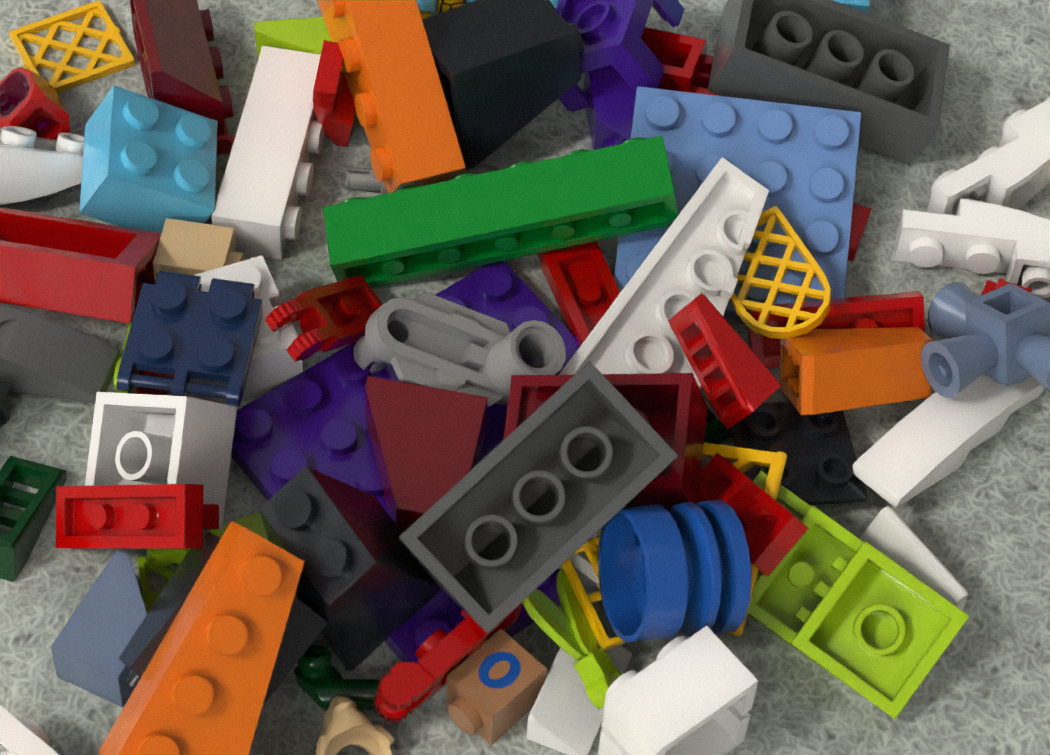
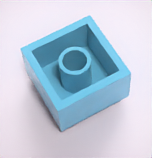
[79,85,218,233]

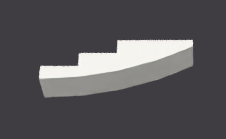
[852,374,1044,508]

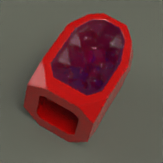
[0,67,71,140]

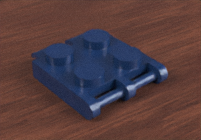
[117,271,263,407]

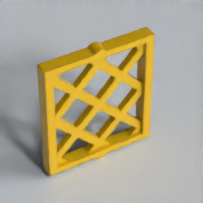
[9,0,136,93]

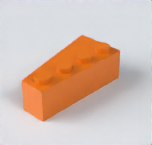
[317,0,466,193]
[98,521,304,755]

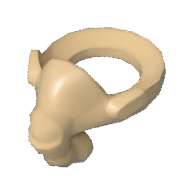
[315,695,394,755]

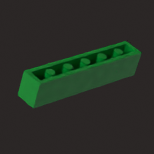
[323,135,679,288]

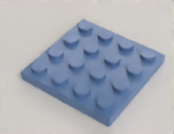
[614,86,861,319]

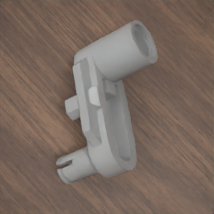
[353,292,566,408]

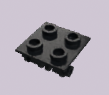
[730,402,868,505]

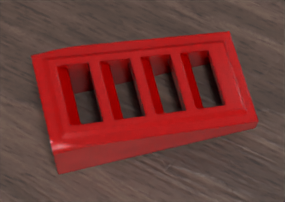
[668,293,781,429]

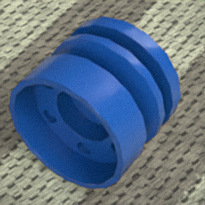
[598,500,752,642]

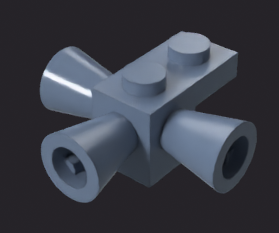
[921,282,1050,398]

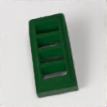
[0,456,67,582]

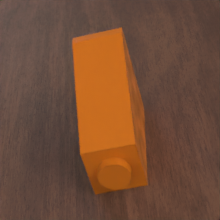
[779,327,933,415]

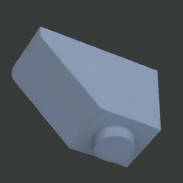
[51,549,147,708]

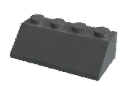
[398,361,678,634]

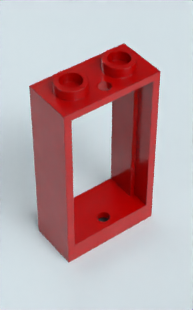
[0,207,161,323]

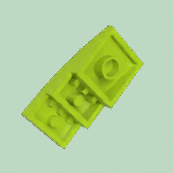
[748,470,969,719]

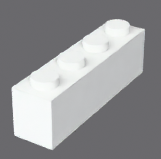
[212,46,325,260]

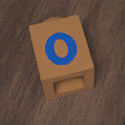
[446,629,547,746]

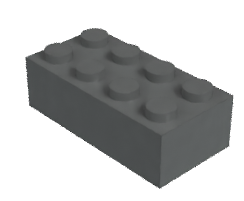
[707,0,950,165]

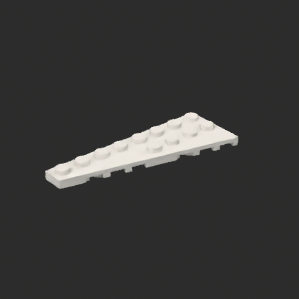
[559,157,769,592]

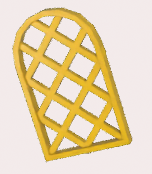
[729,205,832,339]

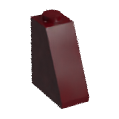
[365,376,488,533]

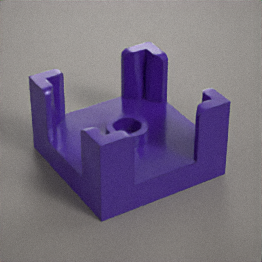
[556,0,685,112]

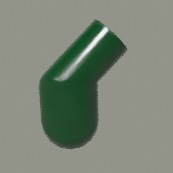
[294,645,380,711]

